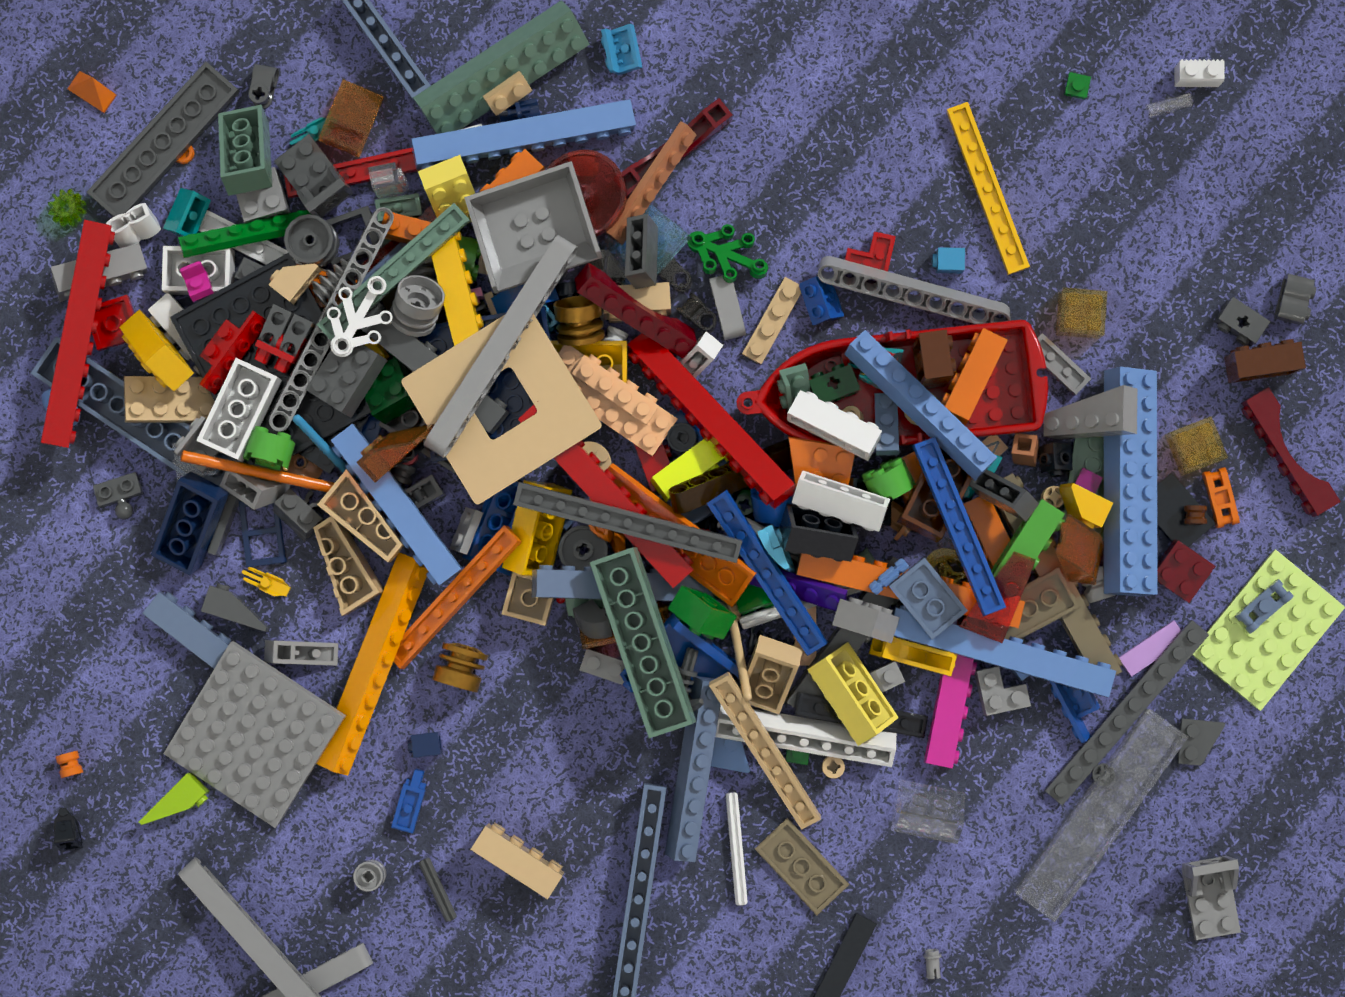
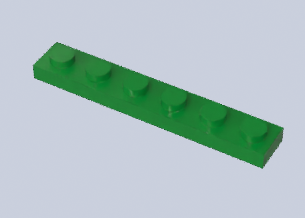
[178,210,312,258]

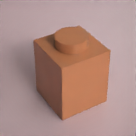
[1011,433,1039,467]

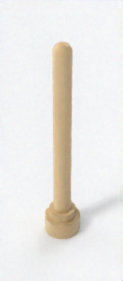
[726,604,752,701]

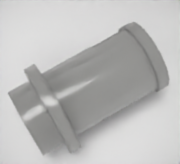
[923,949,942,979]

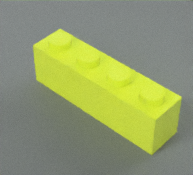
[650,439,729,502]

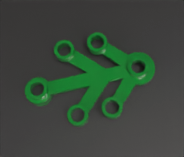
[687,224,768,283]

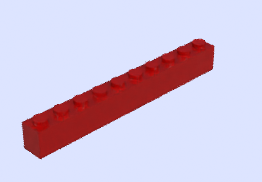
[41,220,115,448]
[627,333,795,509]
[518,401,694,588]

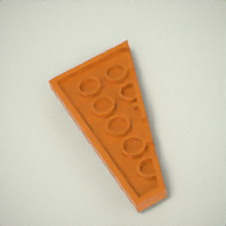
[788,436,855,489]

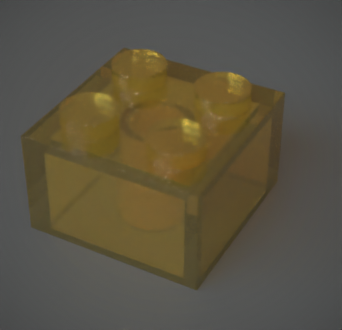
[1055,287,1107,339]
[1165,416,1228,476]

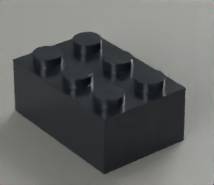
[780,504,859,562]

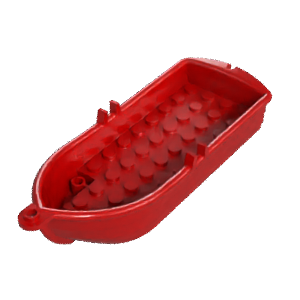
[736,320,1048,448]

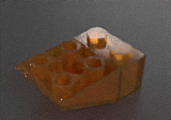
[318,79,384,158]
[1056,514,1104,585]

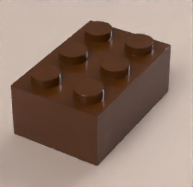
[1224,339,1306,384]

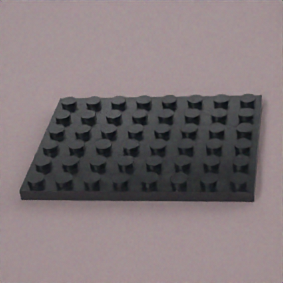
[170,253,371,469]

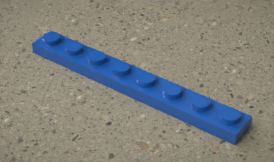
[912,437,1006,617]
[706,490,828,656]

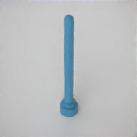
[293,414,361,483]

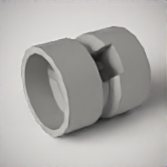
[1078,566,1115,603]
[353,859,387,892]

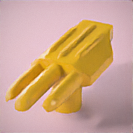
[242,567,291,597]

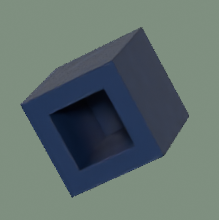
[408,731,442,758]

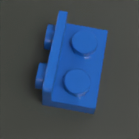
[799,276,844,325]

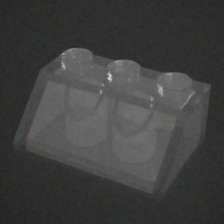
[891,779,966,844]

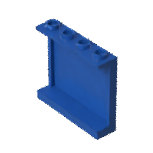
[620,613,739,729]

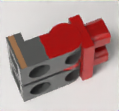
[254,304,316,374]

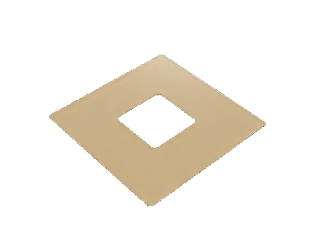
[402,314,602,504]

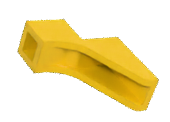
[869,637,957,676]

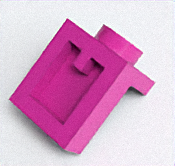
[180,261,214,302]

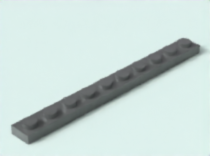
[513,482,742,563]
[1044,620,1209,806]

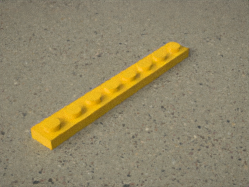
[946,102,1030,275]

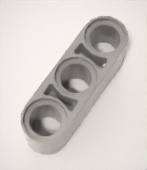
[709,273,746,341]

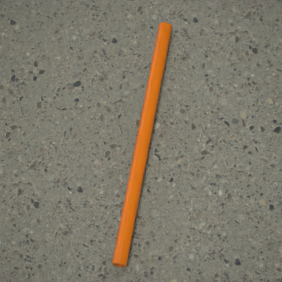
[180,450,375,501]

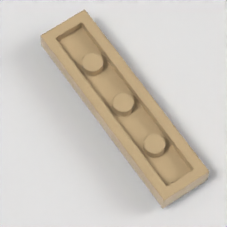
[742,277,801,365]

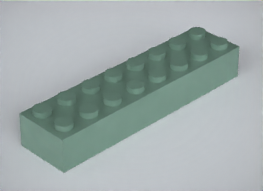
[413,0,590,134]
[590,547,696,738]

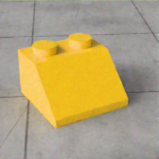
[1059,483,1113,530]

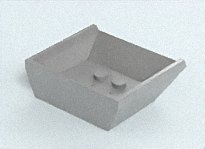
[464,161,603,294]

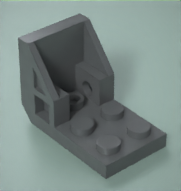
[274,134,354,218]

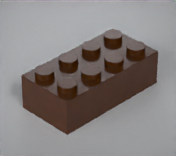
[912,329,956,389]
[897,446,972,543]

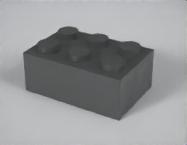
[306,341,387,418]

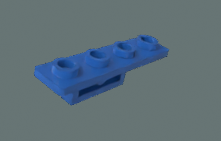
[1050,681,1100,743]

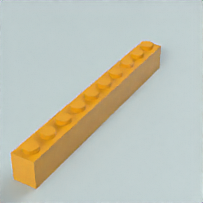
[317,552,429,776]

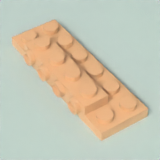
[558,345,678,456]

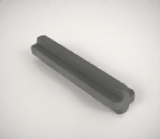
[419,858,457,922]

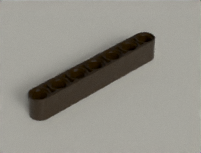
[669,439,793,514]

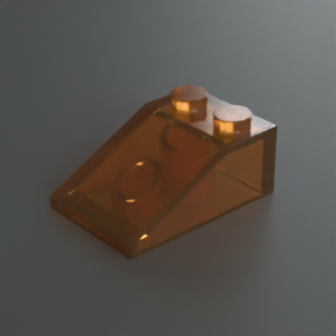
[356,424,434,482]

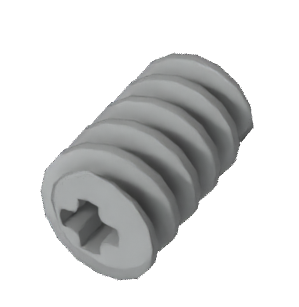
[312,258,357,306]

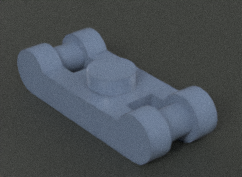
[1235,579,1294,634]

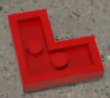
[845,231,896,271]

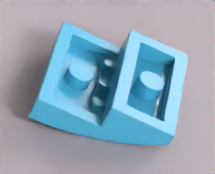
[757,528,796,573]

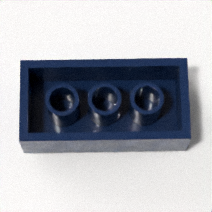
[151,471,229,576]

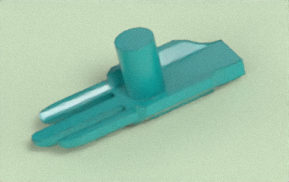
[290,117,337,145]

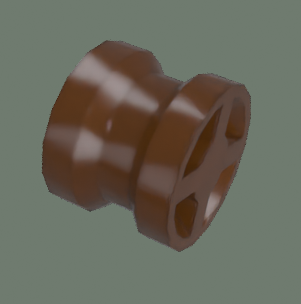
[1184,505,1207,525]

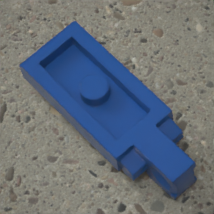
[391,769,426,834]

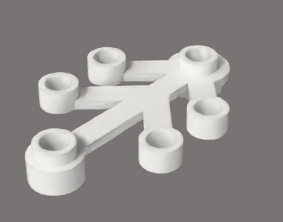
[327,276,393,357]

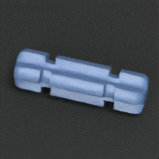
[869,558,909,595]

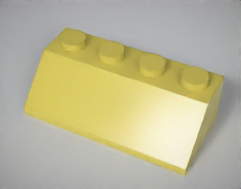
[807,642,899,746]

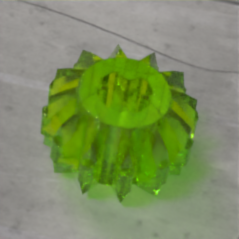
[48,189,87,227]

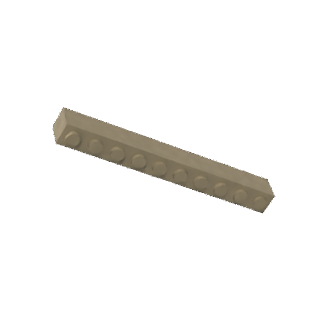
[998,473,1122,675]

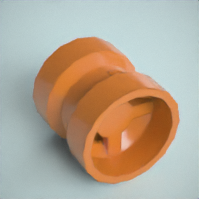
[55,751,83,778]

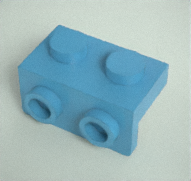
[601,24,643,75]

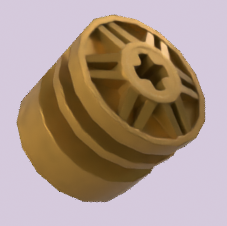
[553,296,605,346]
[432,642,488,693]

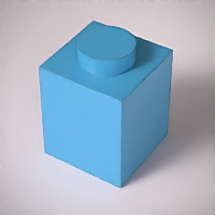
[932,247,965,274]

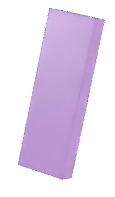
[1119,620,1181,677]

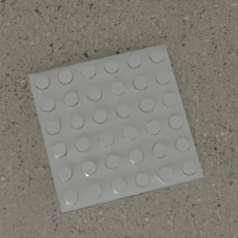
[163,641,346,828]

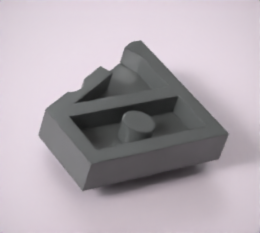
[1177,718,1225,766]

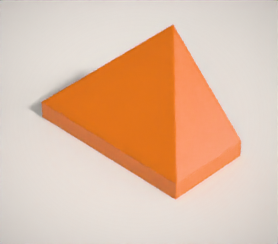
[68,71,117,113]

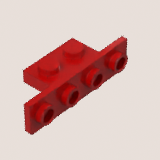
[199,311,266,394]

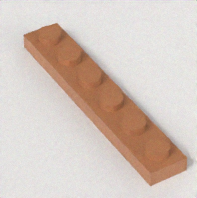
[606,121,697,245]

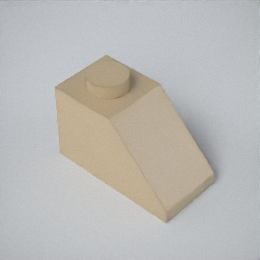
[269,263,322,305]

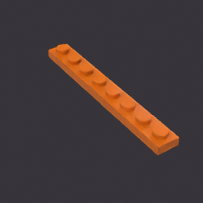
[393,525,522,669]

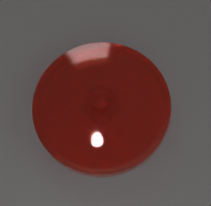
[546,150,627,237]

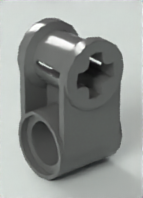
[249,64,279,109]

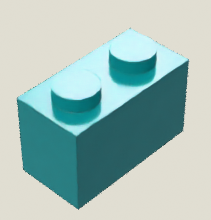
[163,188,211,237]

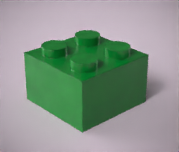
[668,586,737,639]

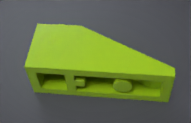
[139,772,210,825]

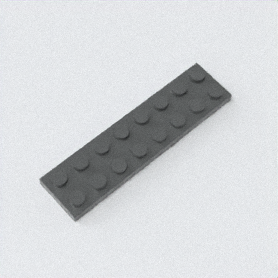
[87,61,240,217]

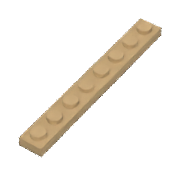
[709,672,821,830]

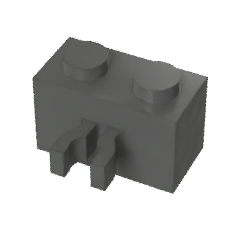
[273,488,322,542]

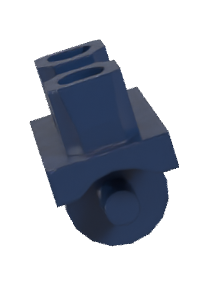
[499,98,540,122]

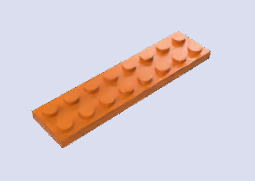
[589,463,756,607]

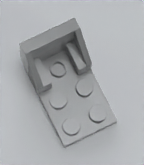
[1182,856,1241,940]

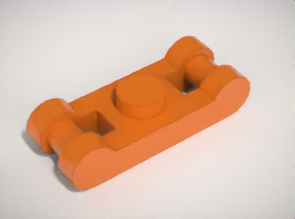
[1202,467,1240,529]

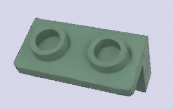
[777,363,810,412]

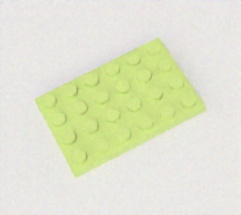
[1192,549,1345,711]

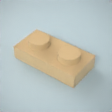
[483,71,532,116]

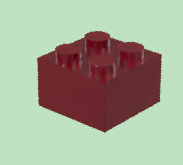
[1157,539,1216,603]

